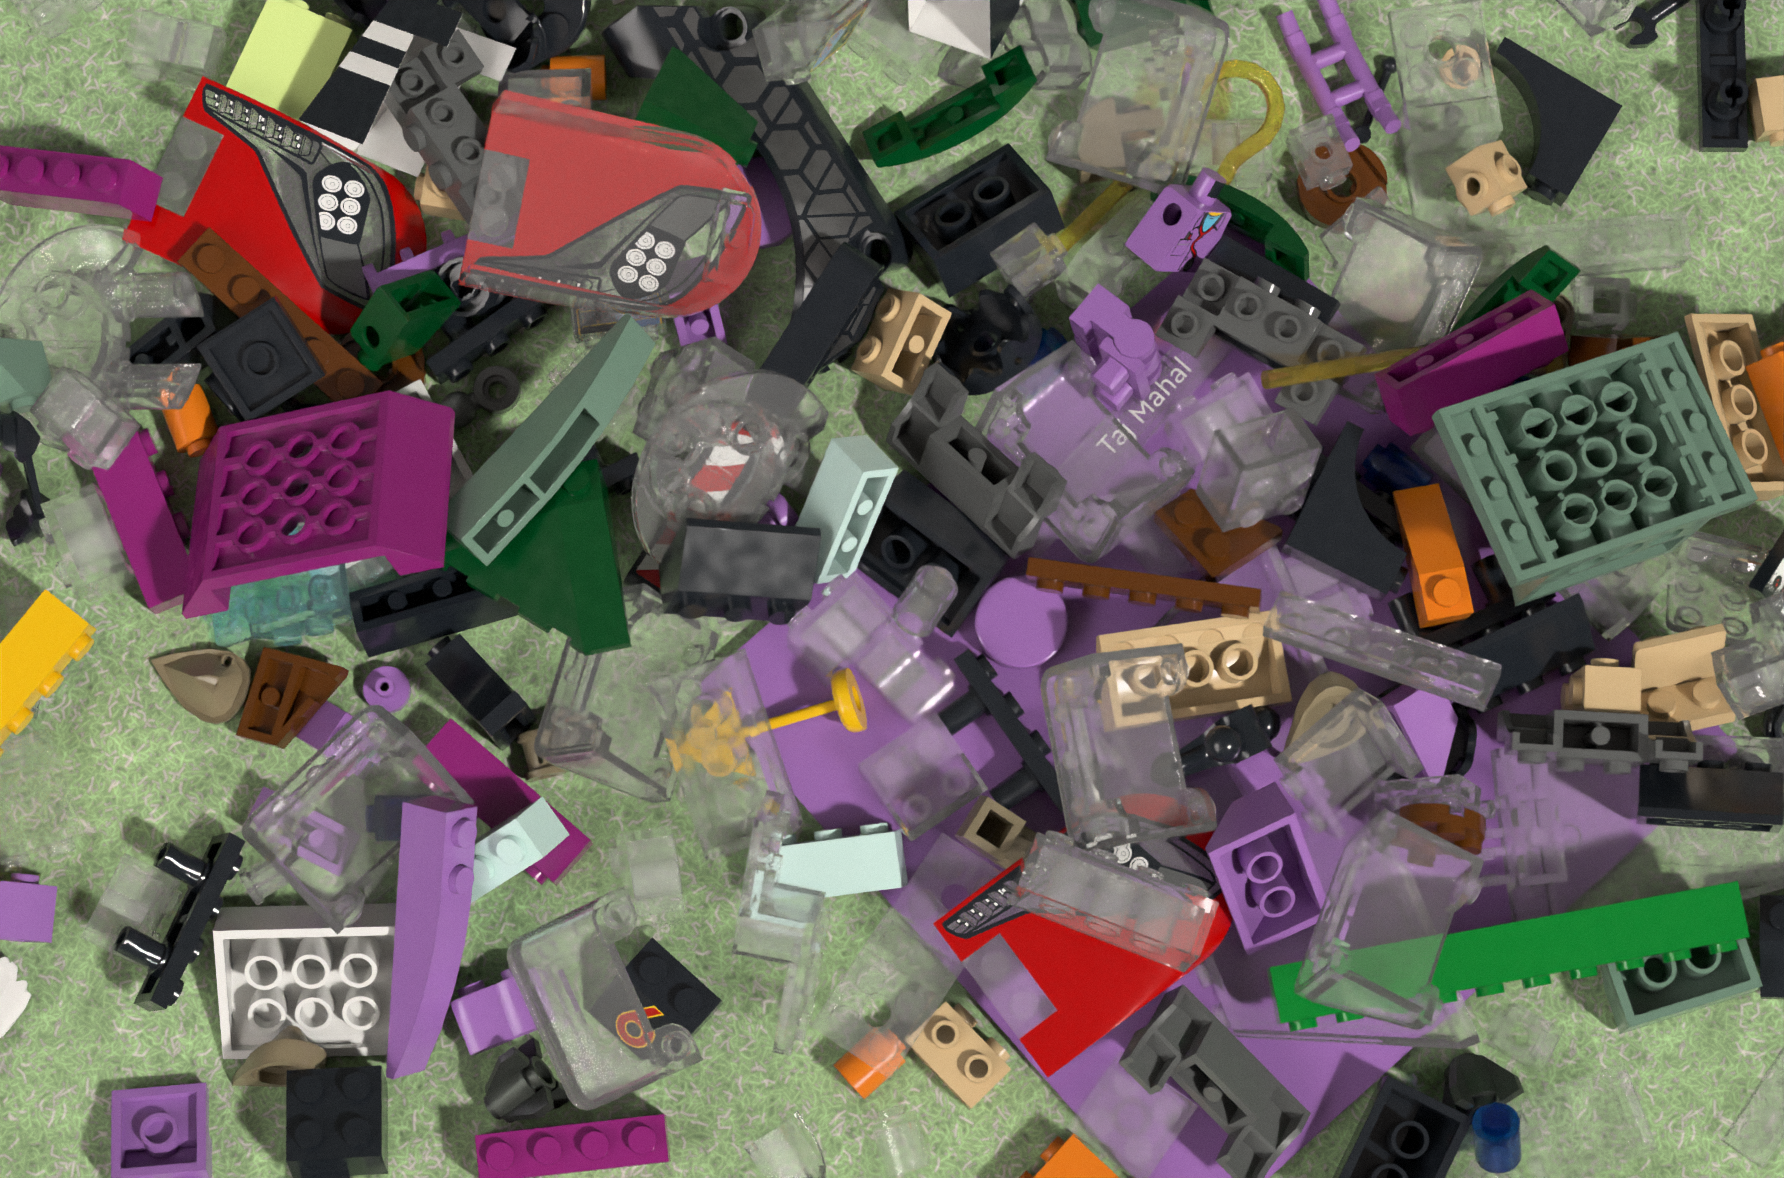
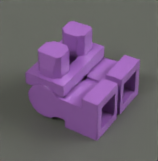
[1069,283,1162,412]

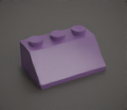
[1205,782,1333,955]

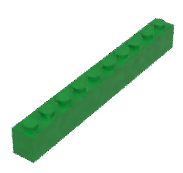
[1266,881,1750,1032]

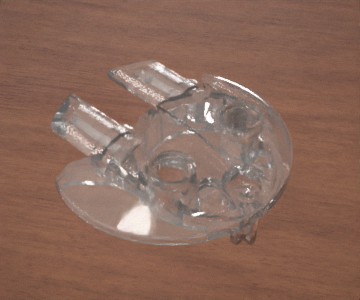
[0,224,204,455]
[631,369,829,567]

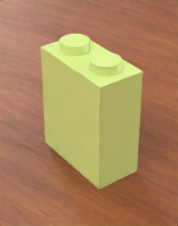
[226,0,357,130]

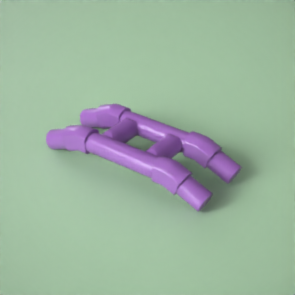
[1276,0,1402,152]

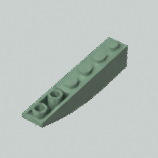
[447,313,656,566]

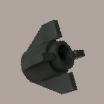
[484,1037,573,1123]
[1442,1053,1524,1130]

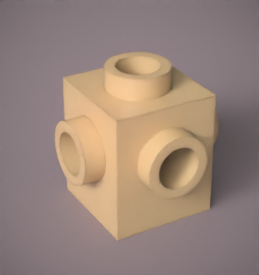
[1445,140,1528,217]

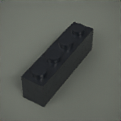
[347,566,519,658]

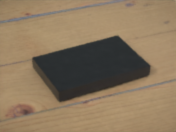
[1208,234,1341,379]

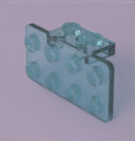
[212,524,352,647]

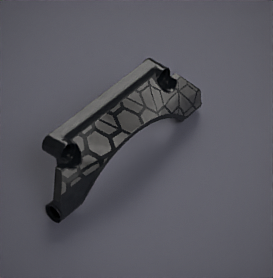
[602,5,913,374]

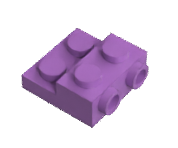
[111,1082,212,1178]

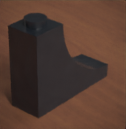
[1489,37,1622,206]
[1281,421,1409,602]
[425,633,537,751]

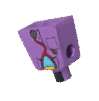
[1125,167,1231,272]

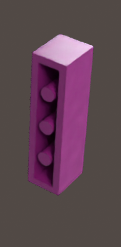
[0,145,163,222]
[1374,289,1569,436]
[81,419,191,614]
[414,718,593,886]
[475,1114,671,1178]

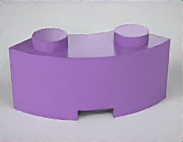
[0,873,57,943]

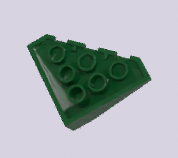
[440,459,632,656]

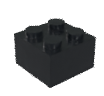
[286,1065,388,1178]

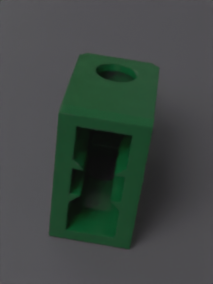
[350,269,461,371]

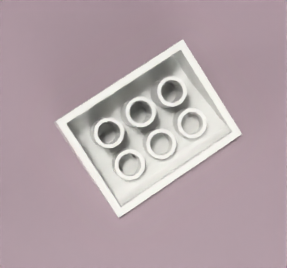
[213,903,396,1059]

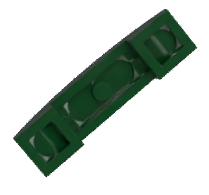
[862,44,1037,168]
[1149,173,1310,281]
[1449,245,1581,334]

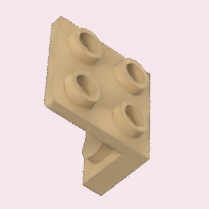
[1631,624,1736,731]

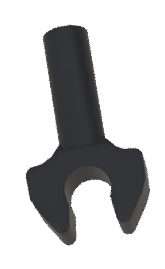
[1613,0,1691,49]

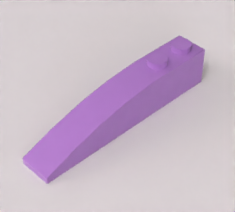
[386,795,477,1079]

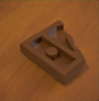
[1154,488,1283,583]
[236,647,349,749]

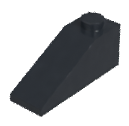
[101,292,239,408]

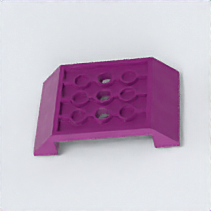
[182,390,455,619]

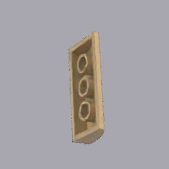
[1684,313,1784,501]
[1096,609,1292,732]

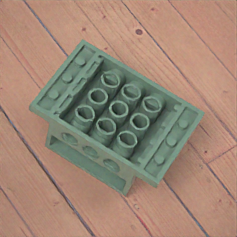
[1432,331,1758,606]

